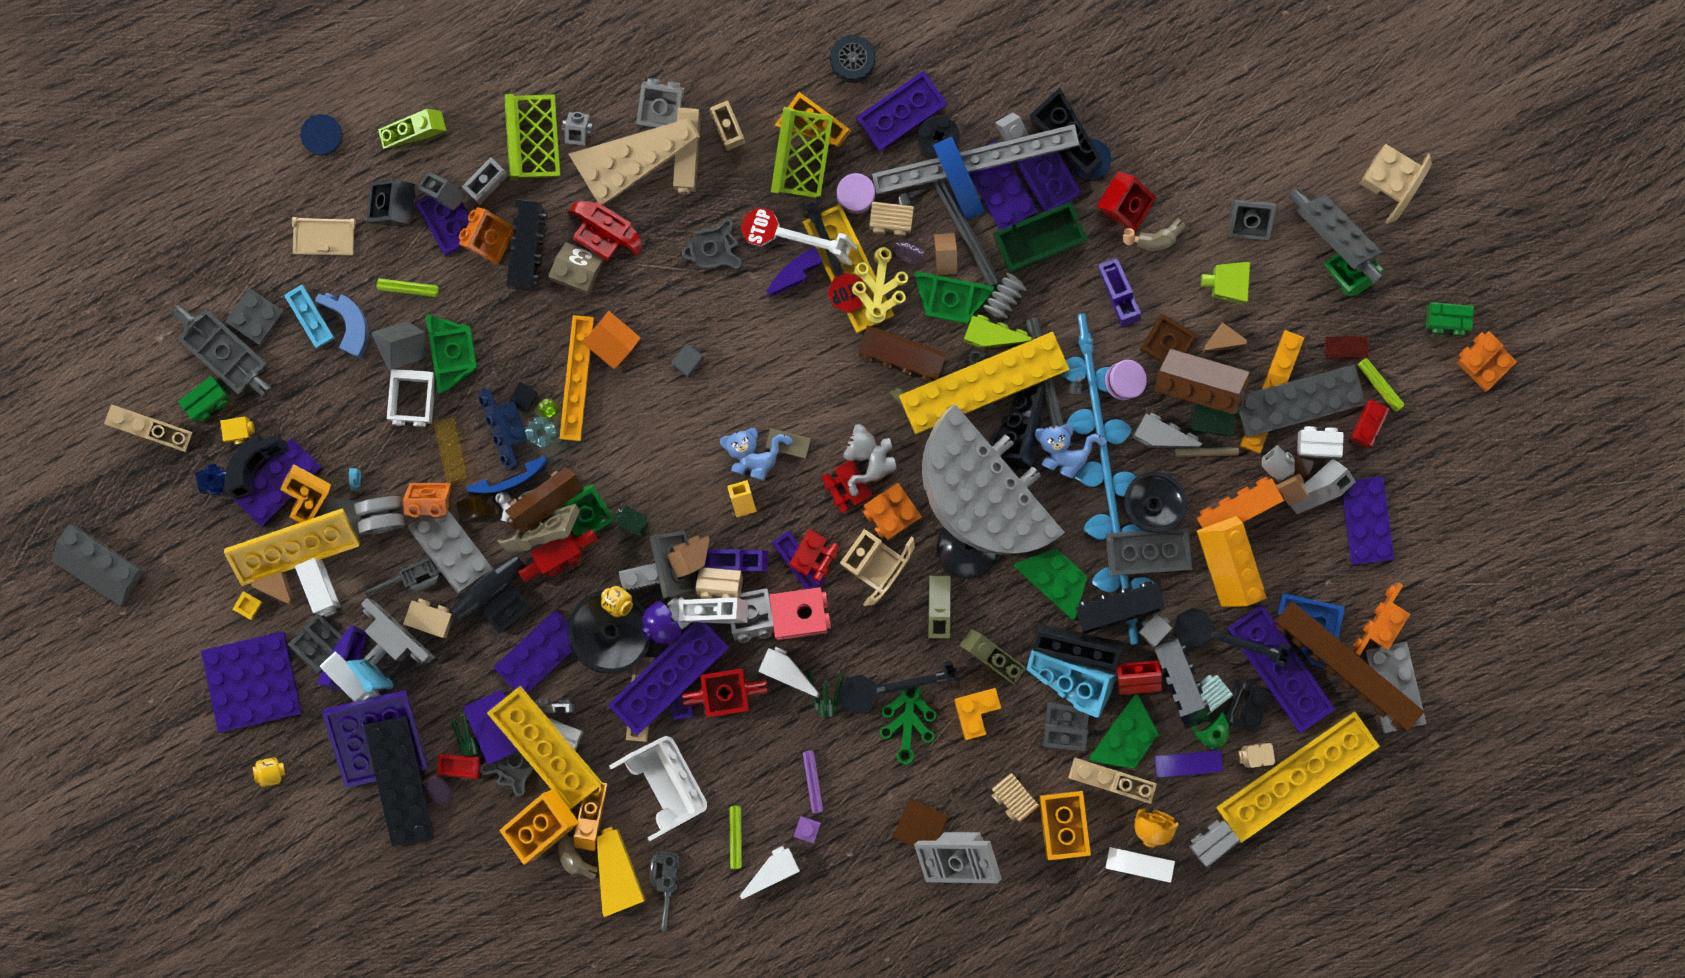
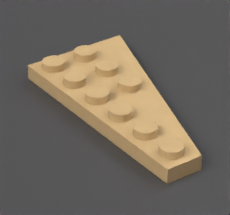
[569,119,700,206]

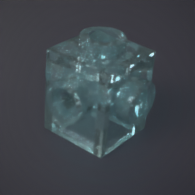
[525,416,556,447]

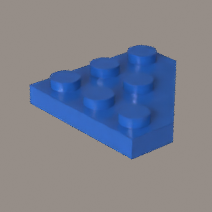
[1277,593,1345,668]

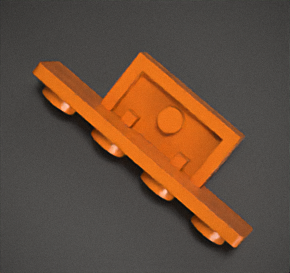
[1352,583,1410,656]

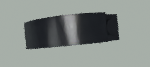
[224,434,289,500]

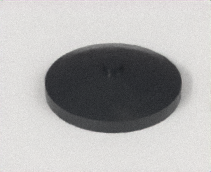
[567,590,651,674]

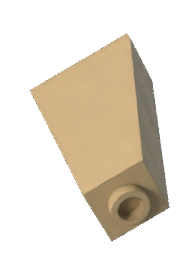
[673,108,701,194]

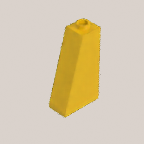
[597,827,645,917]

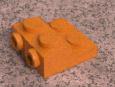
[459,207,514,265]
[1456,331,1517,392]
[403,483,452,517]
[863,483,922,541]

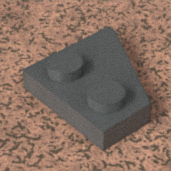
[536,700,576,713]

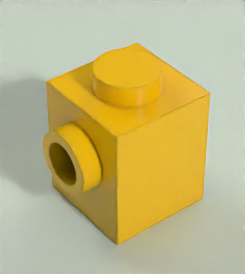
[220,417,255,445]
[727,480,757,517]

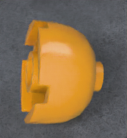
[1134,808,1178,848]

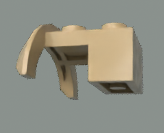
[1359,144,1432,224]
[840,529,915,606]

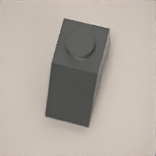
[417,171,465,211]

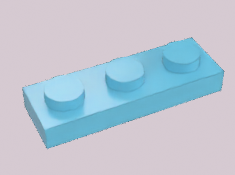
[284,285,335,349]

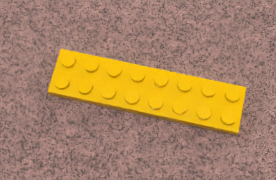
[899,331,1070,435]
[1216,711,1380,843]

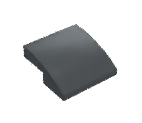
[288,614,342,674]
[1043,702,1089,751]

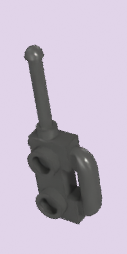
[365,557,441,596]
[648,851,679,932]

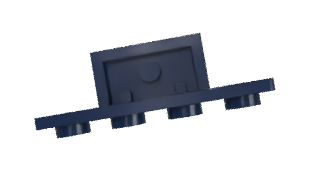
[478,387,529,471]

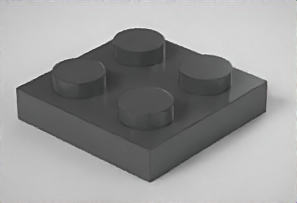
[225,288,284,346]

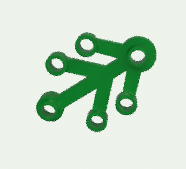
[880,687,936,764]

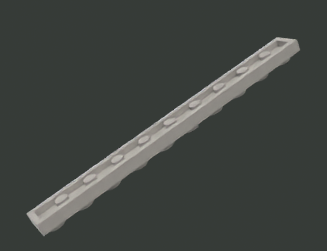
[872,124,1080,195]

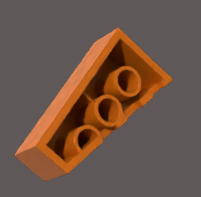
[1197,476,1285,529]

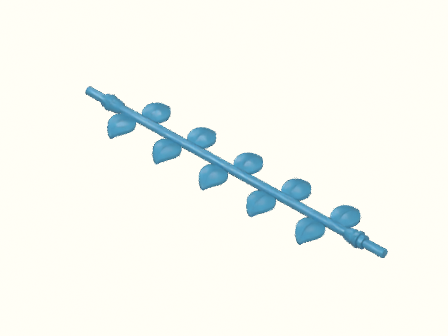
[1060,313,1154,645]

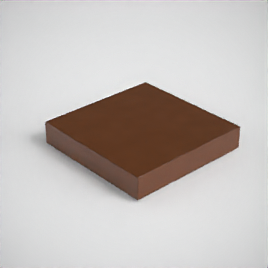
[1140,314,1197,364]
[893,798,948,847]

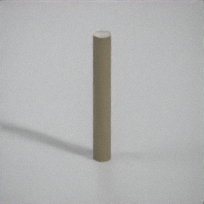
[1175,447,1239,457]

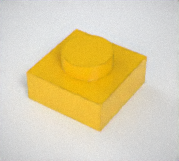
[232,591,263,620]

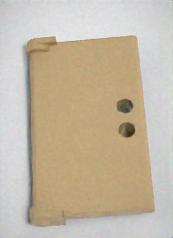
[292,217,356,256]

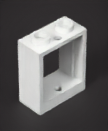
[387,369,436,427]
[295,558,341,617]

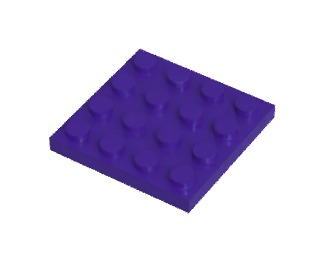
[201,631,302,733]
[322,690,428,788]

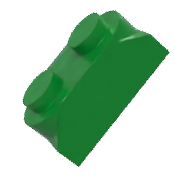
[1324,254,1383,296]
[558,484,615,538]

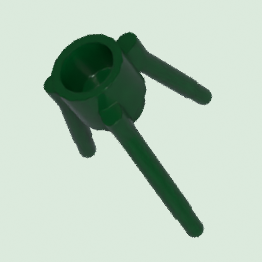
[807,668,844,717]
[451,713,481,756]

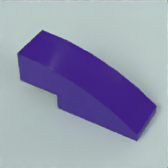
[767,247,822,298]
[1098,258,1141,328]
[703,549,768,572]
[318,625,368,692]
[1154,750,1223,777]

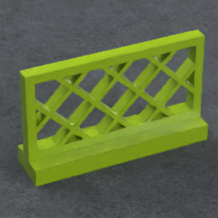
[504,94,560,180]
[771,107,833,198]

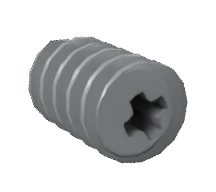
[983,273,1027,319]

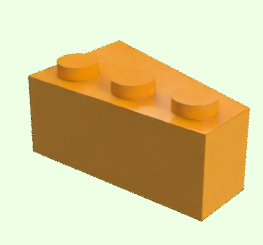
[775,92,851,148]

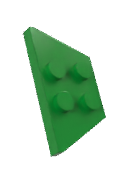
[915,271,994,325]
[426,314,478,394]
[1013,548,1087,621]
[1088,693,1158,768]

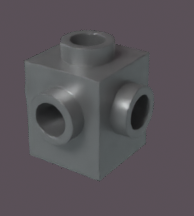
[562,112,593,145]

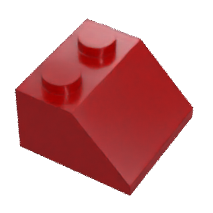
[1097,171,1157,233]

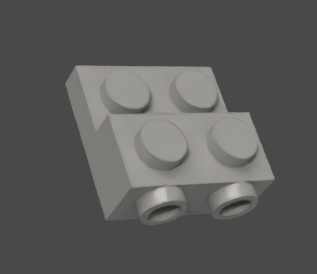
[636,78,684,128]
[731,588,775,643]

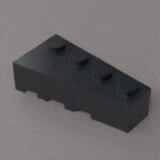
[1029,87,1102,179]
[507,199,547,291]

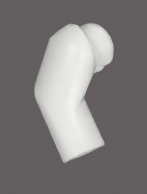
[495,492,512,522]

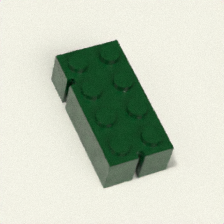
[993,202,1088,274]

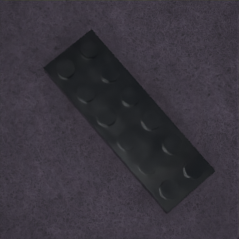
[364,716,434,846]

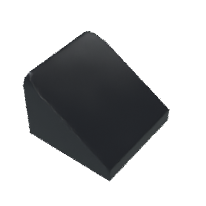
[510,381,538,411]

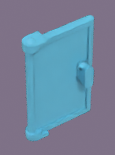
[347,659,394,692]

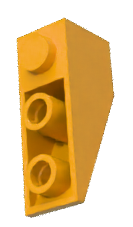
[574,782,607,851]

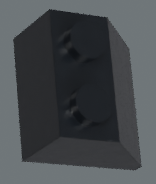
[366,179,415,226]

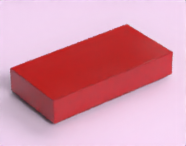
[437,754,481,779]

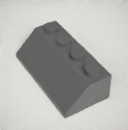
[52,524,145,607]

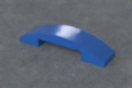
[933,136,985,220]
[466,456,548,495]

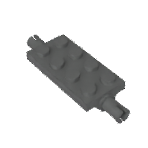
[1289,188,1384,284]
[171,305,272,398]

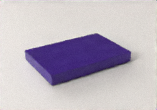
[1016,151,1082,212]
[414,195,470,256]
[463,689,519,765]

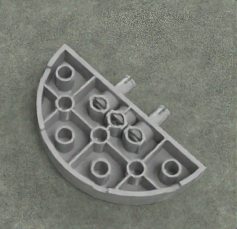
[922,404,1065,555]

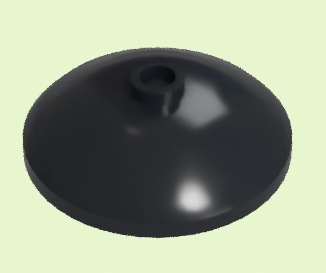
[1124,472,1187,533]
[937,527,999,579]

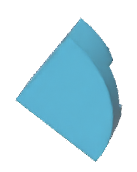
[349,468,361,491]

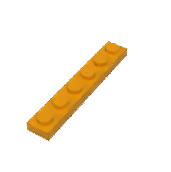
[559,315,594,442]
[1240,330,1305,454]

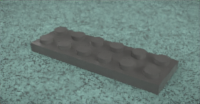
[1239,364,1366,437]

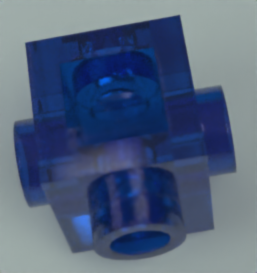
[194,464,226,496]

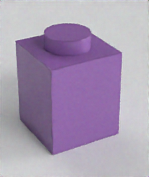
[794,816,821,844]

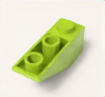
[378,109,446,149]
[963,315,1031,349]

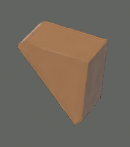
[934,233,958,276]
[1202,322,1247,353]
[1276,473,1309,506]
[251,572,295,605]

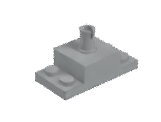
[361,598,435,667]
[914,832,1002,883]

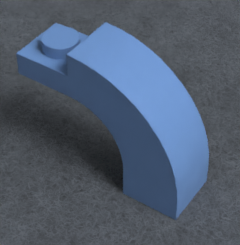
[315,293,369,359]

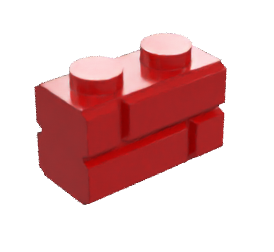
[1349,400,1389,449]
[1117,661,1162,695]

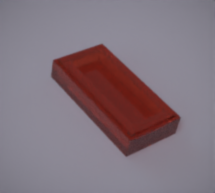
[1325,336,1368,359]

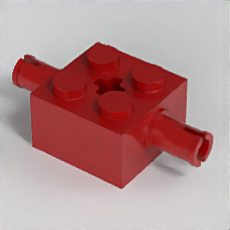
[518,529,598,582]
[682,669,768,717]

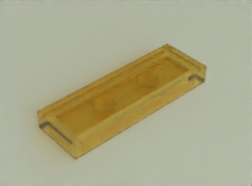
[433,417,468,483]

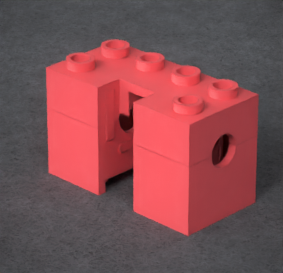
[769,587,831,641]

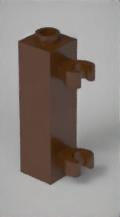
[505,467,584,534]

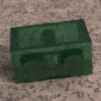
[1189,404,1236,437]
[614,505,651,539]

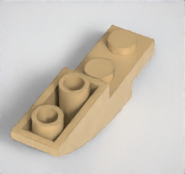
[104,404,193,452]
[1068,758,1157,804]

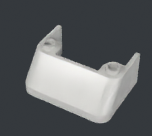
[609,736,707,841]

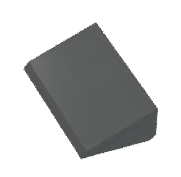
[1228,200,1276,240]
[371,321,425,371]

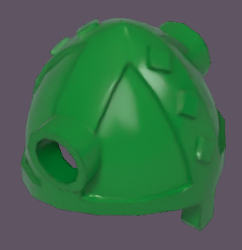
[1192,712,1229,749]

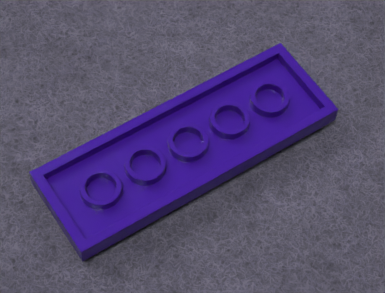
[1226,605,1335,733]
[608,622,729,736]

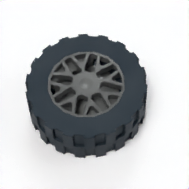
[830,35,876,83]

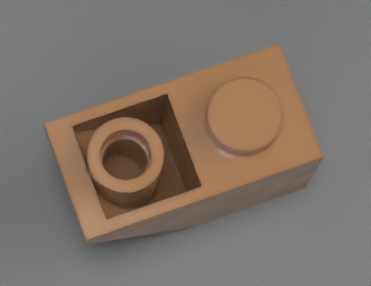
[667,535,710,578]

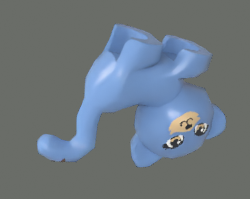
[1035,424,1107,478]
[720,428,793,481]

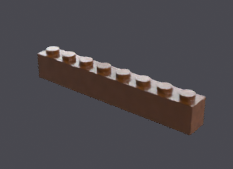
[1273,601,1425,732]

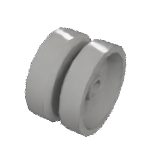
[354,496,406,534]

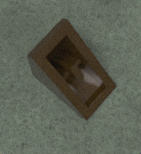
[456,493,502,523]

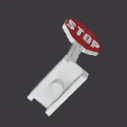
[741,207,858,266]

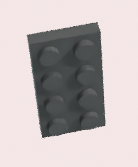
[1106,528,1192,576]

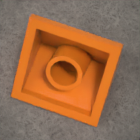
[582,311,641,369]

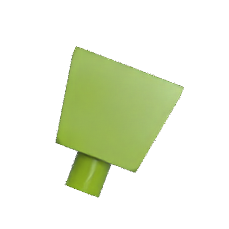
[1201,262,1250,305]

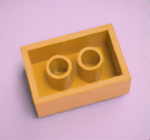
[499,789,579,865]
[1039,791,1091,860]

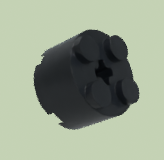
[918,115,960,160]

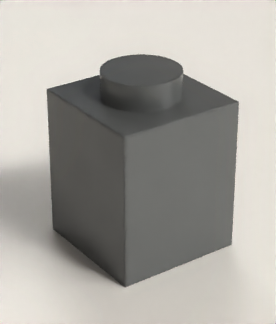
[671,343,704,378]

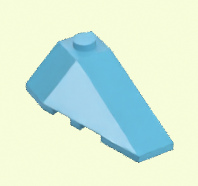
[1026,650,1117,718]

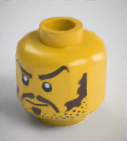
[601,586,633,617]
[252,757,285,787]

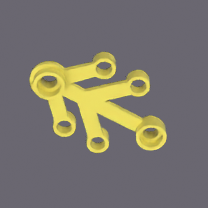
[852,247,908,324]

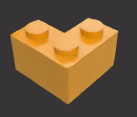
[280,464,331,523]
[954,688,1001,740]

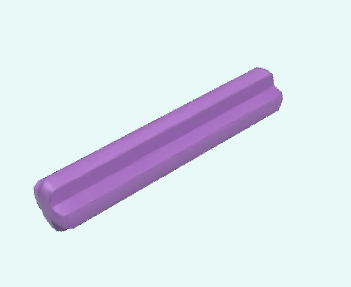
[803,750,823,813]

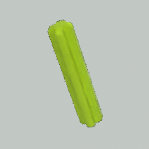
[377,279,439,297]
[1358,358,1404,412]
[730,806,742,869]

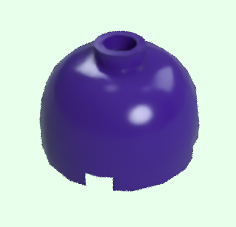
[641,601,682,644]

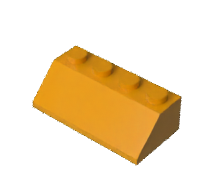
[1197,516,1267,607]

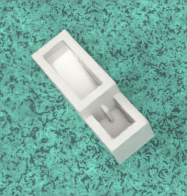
[1105,847,1175,882]

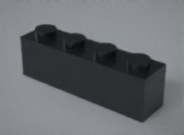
[1076,581,1165,634]
[1033,623,1121,670]

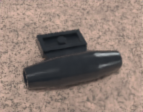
[451,554,532,634]

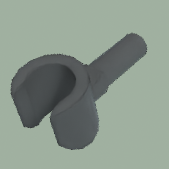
[898,187,924,206]
[1069,377,1083,396]

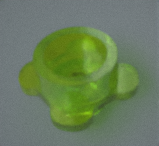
[537,398,559,418]

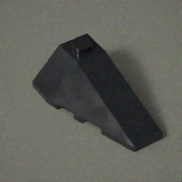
[989,383,1045,469]

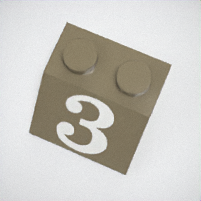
[548,242,604,296]

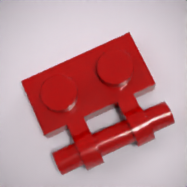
[821,461,873,513]
[788,529,839,582]

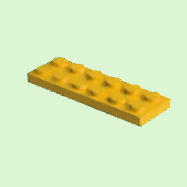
[803,204,894,334]
[224,508,360,586]
[487,686,602,809]

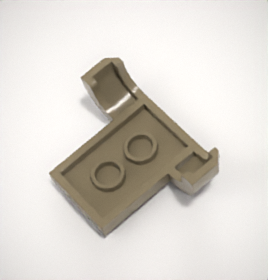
[498,490,580,554]

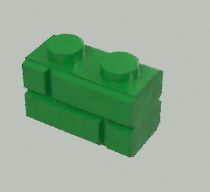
[1426,302,1474,336]
[178,376,230,423]

